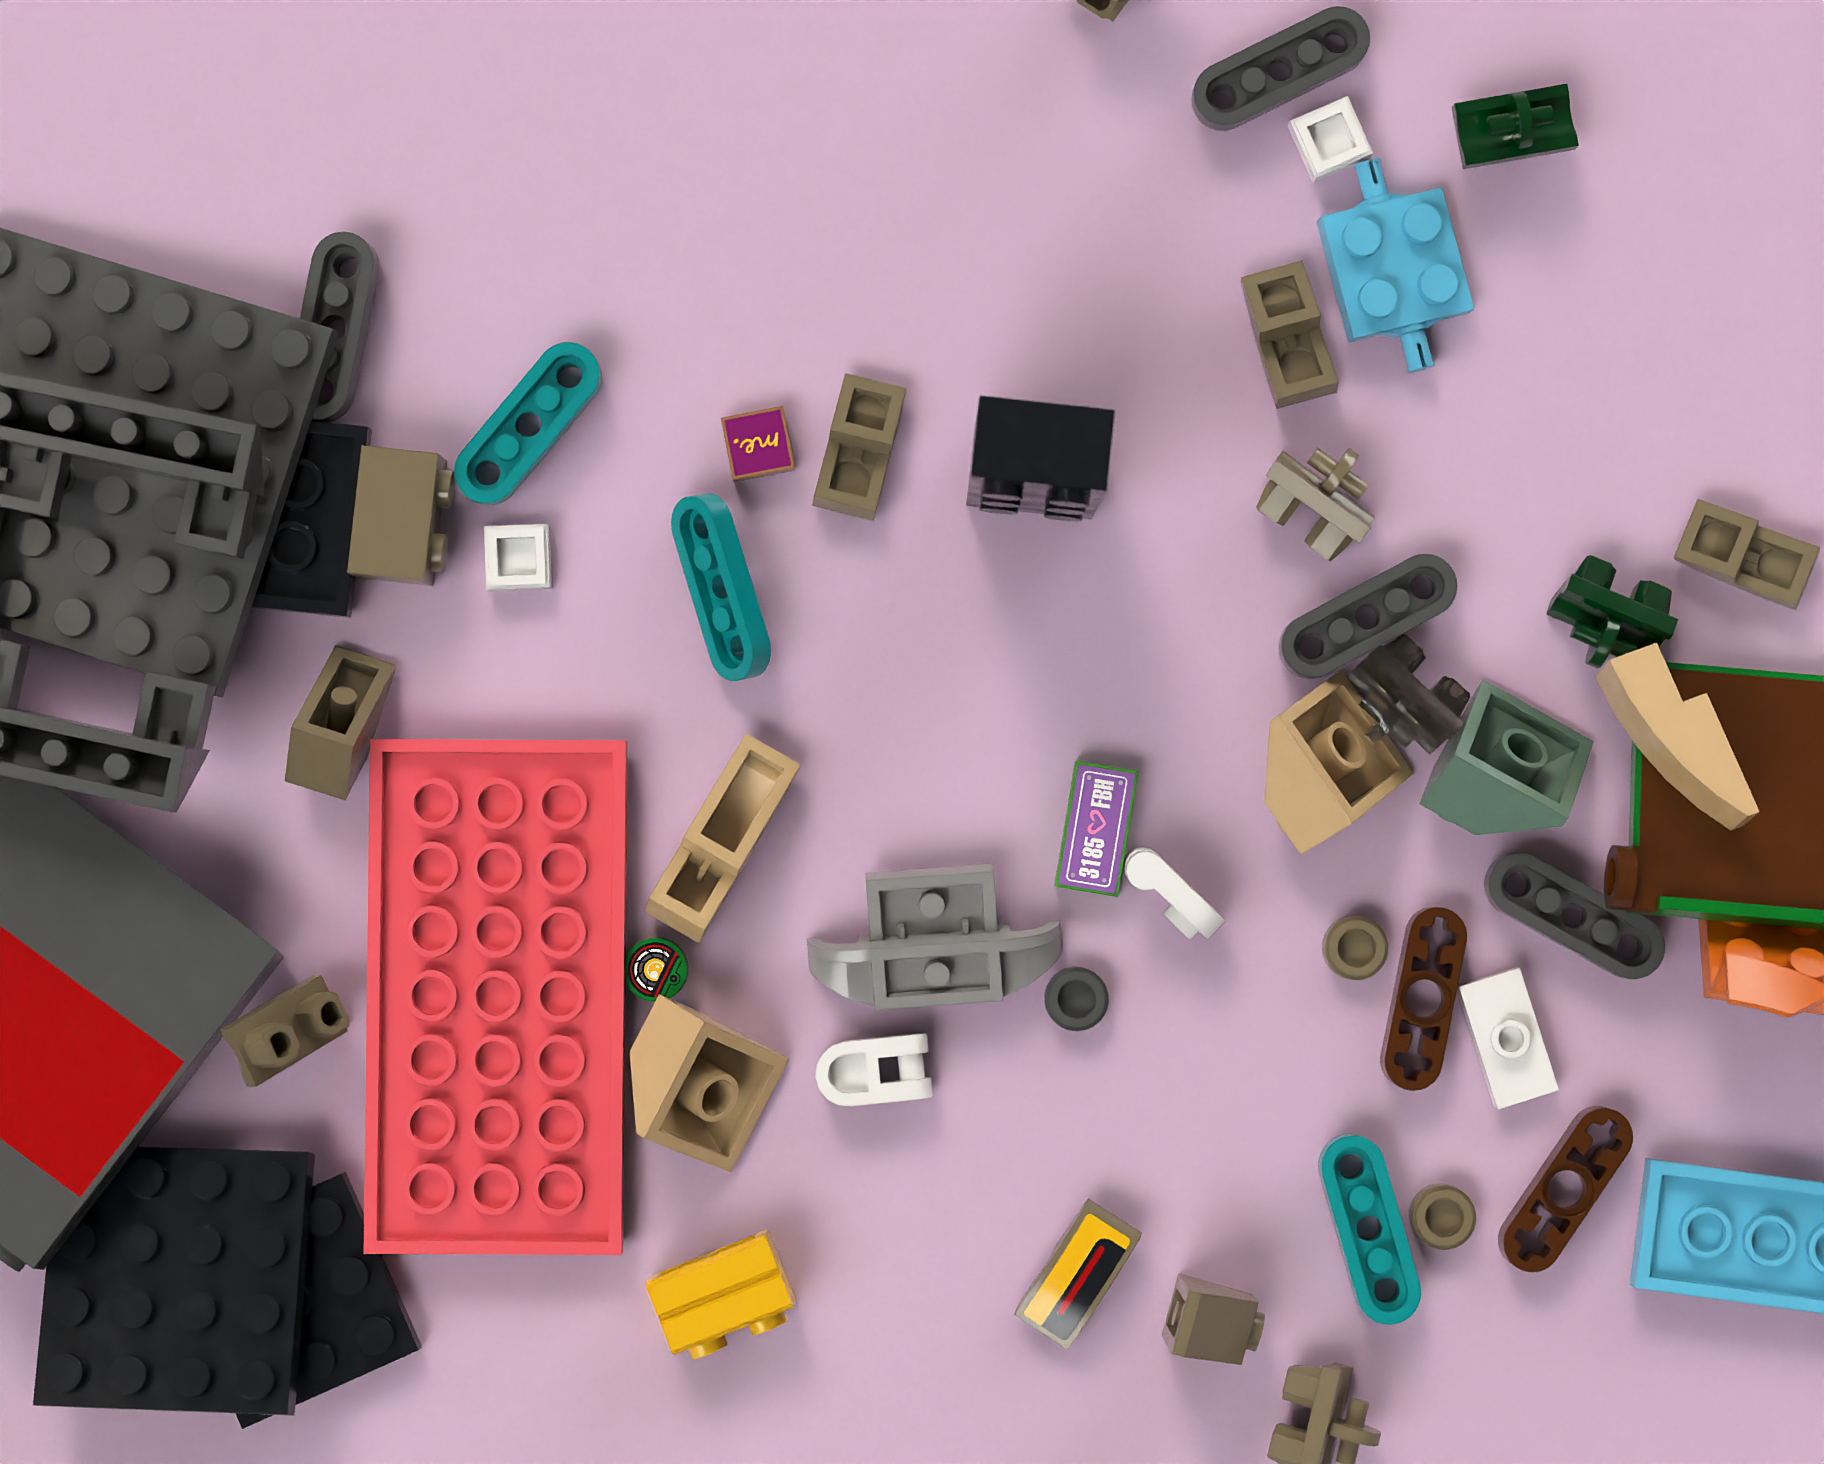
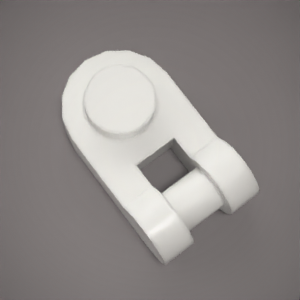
[1124,847,1226,940]
[815,1032,933,1106]

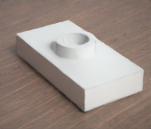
[1457,967,1559,1109]

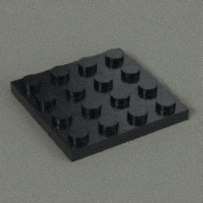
[33,1147,315,1416]

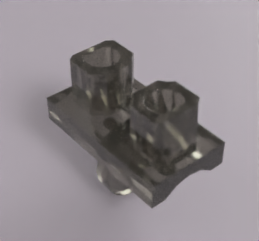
[1347,634,1470,754]

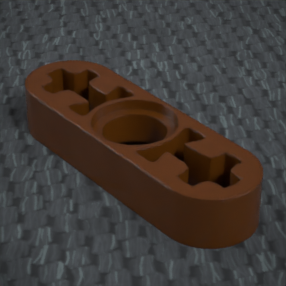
[1380,907,1467,1091]
[1498,1106,1633,1272]

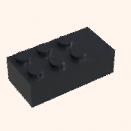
[966,395,1115,522]

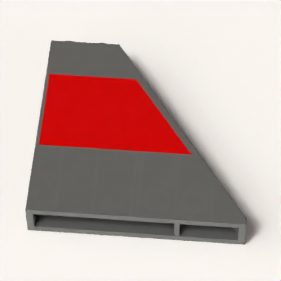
[0,775,284,1272]

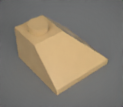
[1264,669,1414,855]
[629,994,789,1172]

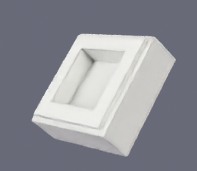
[1287,96,1373,183]
[484,524,552,591]

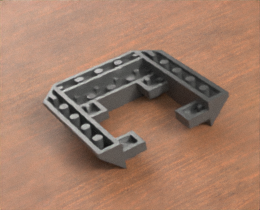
[0,372,265,813]

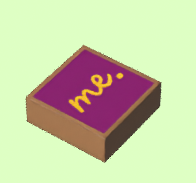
[721,406,796,482]

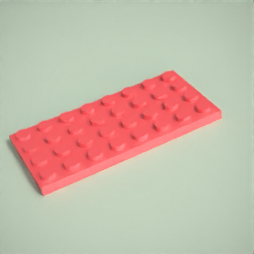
[364,739,628,1255]

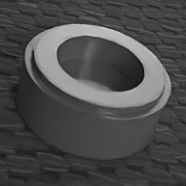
[1044,967,1109,1031]

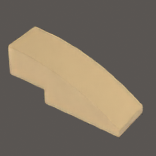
[1595,643,1760,831]
[644,733,801,943]

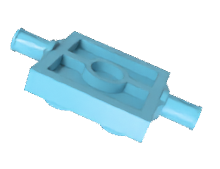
[1316,158,1474,373]

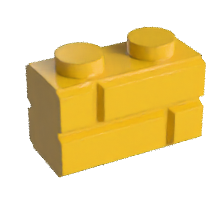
[645,1229,796,1359]

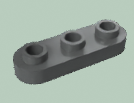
[1191,6,1370,131]
[300,232,380,422]
[1278,554,1457,679]
[1484,853,1665,979]

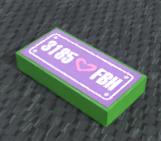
[1054,761,1139,897]

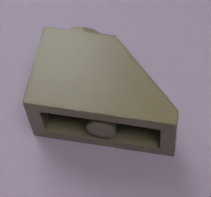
[284,646,396,800]
[1162,1273,1265,1365]

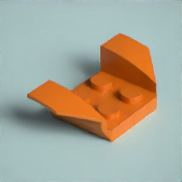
[1698,919,1824,1018]

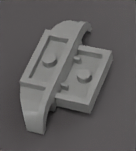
[807,864,1062,1010]

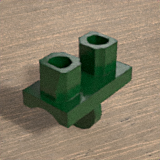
[1451,84,1579,169]
[1546,555,1678,669]

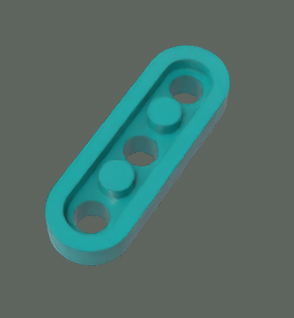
[454,342,602,506]
[671,493,771,681]
[1318,1134,1421,1325]

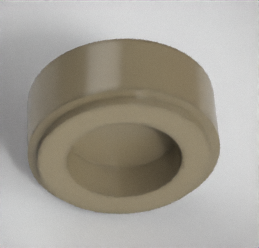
[1322,916,1388,980]
[1409,1183,1476,1250]

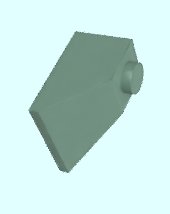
[1419,680,1594,835]

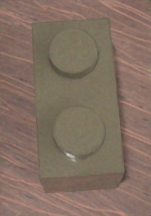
[347,445,455,586]

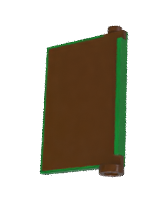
[1604,662,1824,930]

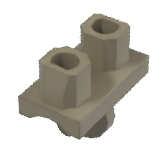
[1256,448,1375,561]
[220,975,349,1087]
[1267,1362,1381,1464]

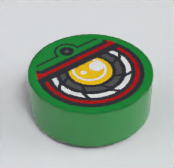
[625,937,689,1002]

